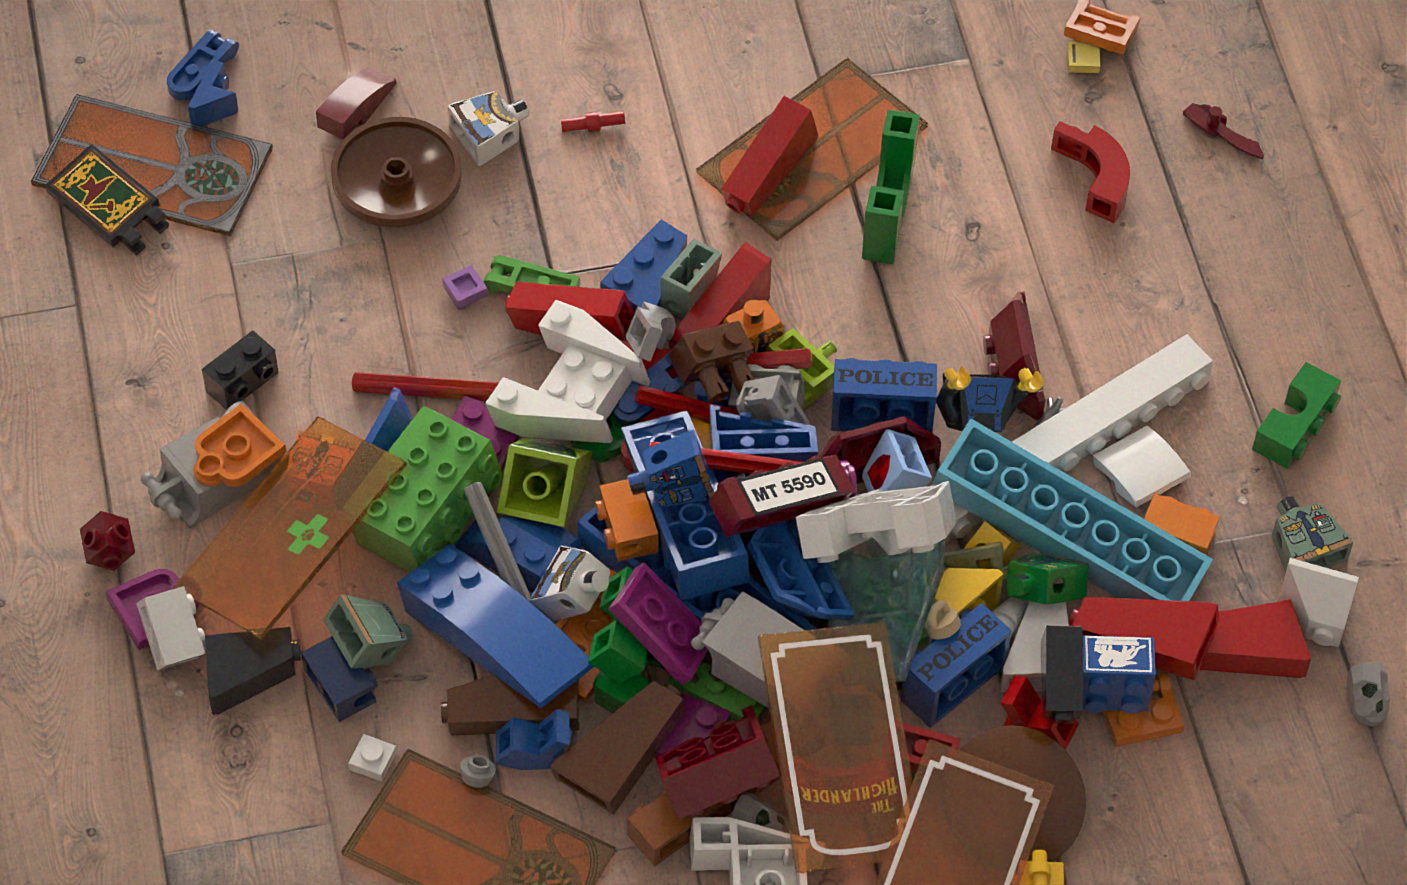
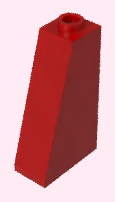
[721,95,819,216]
[669,242,772,349]
[505,282,635,341]
[1069,597,1219,681]
[1199,599,1311,678]

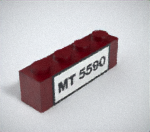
[708,455,855,537]

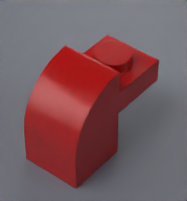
[1001,676,1079,750]

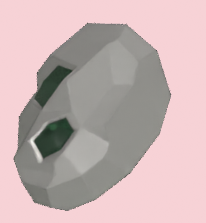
[1347,662,1390,726]
[731,792,792,834]

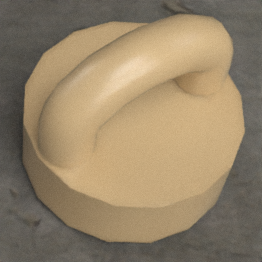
[923,600,961,640]

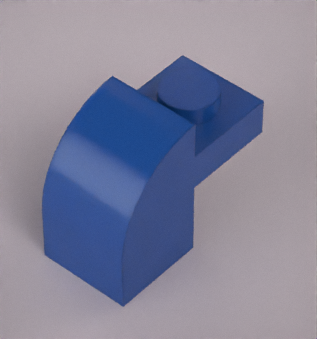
[496,709,572,770]

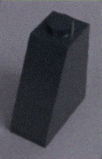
[1041,625,1083,724]
[205,627,301,715]

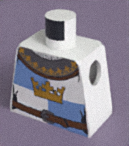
[448,91,529,167]
[529,546,610,621]

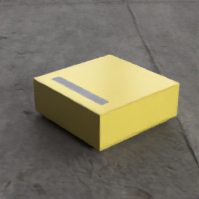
[1067,41,1100,74]

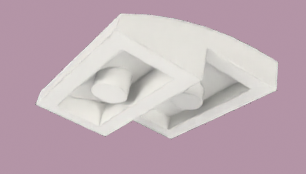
[1093,426,1191,508]

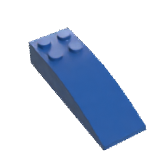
[621,411,750,600]
[397,544,594,708]

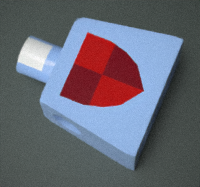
[862,429,932,492]

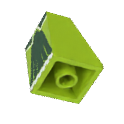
[497,437,592,527]

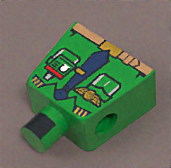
[1007,552,1089,604]

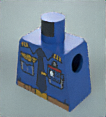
[628,429,715,507]

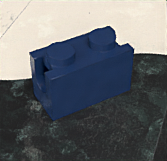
[301,636,378,722]

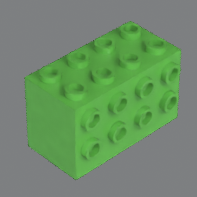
[343,405,503,573]

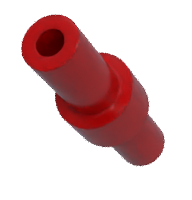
[561,111,626,132]

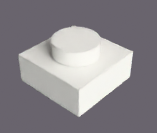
[348,734,397,782]

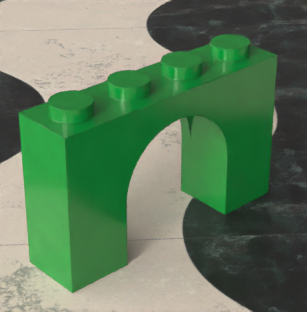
[862,109,920,264]

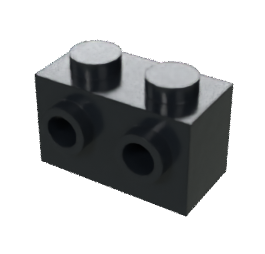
[202,330,279,410]

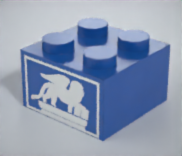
[1083,635,1156,714]

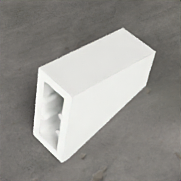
[1000,601,1069,692]

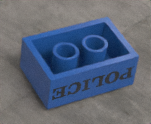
[831,358,937,433]
[901,603,1012,728]

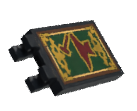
[45,144,169,256]

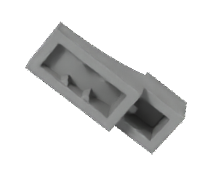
[625,302,675,361]

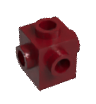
[80,511,135,571]

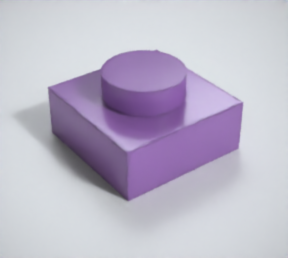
[442,265,488,309]

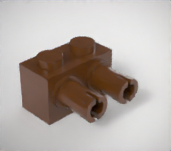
[668,321,755,403]

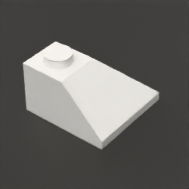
[1278,558,1359,648]

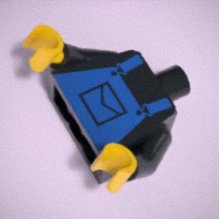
[936,366,1044,432]

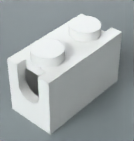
[136,586,206,671]

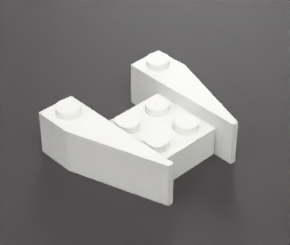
[485,300,650,443]
[796,481,957,563]
[689,817,825,885]

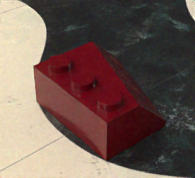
[656,704,780,819]

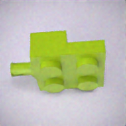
[768,328,837,410]

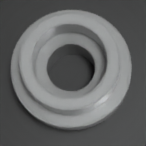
[460,755,496,788]

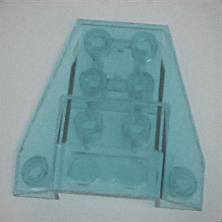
[828,539,946,688]

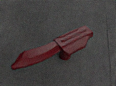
[1183,103,1264,159]

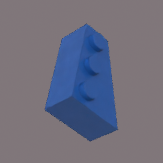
[600,219,687,313]
[709,405,818,483]

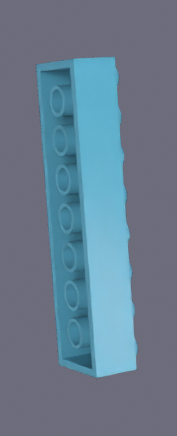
[931,419,1213,601]

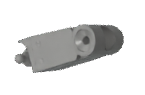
[141,401,292,528]
[691,591,850,729]

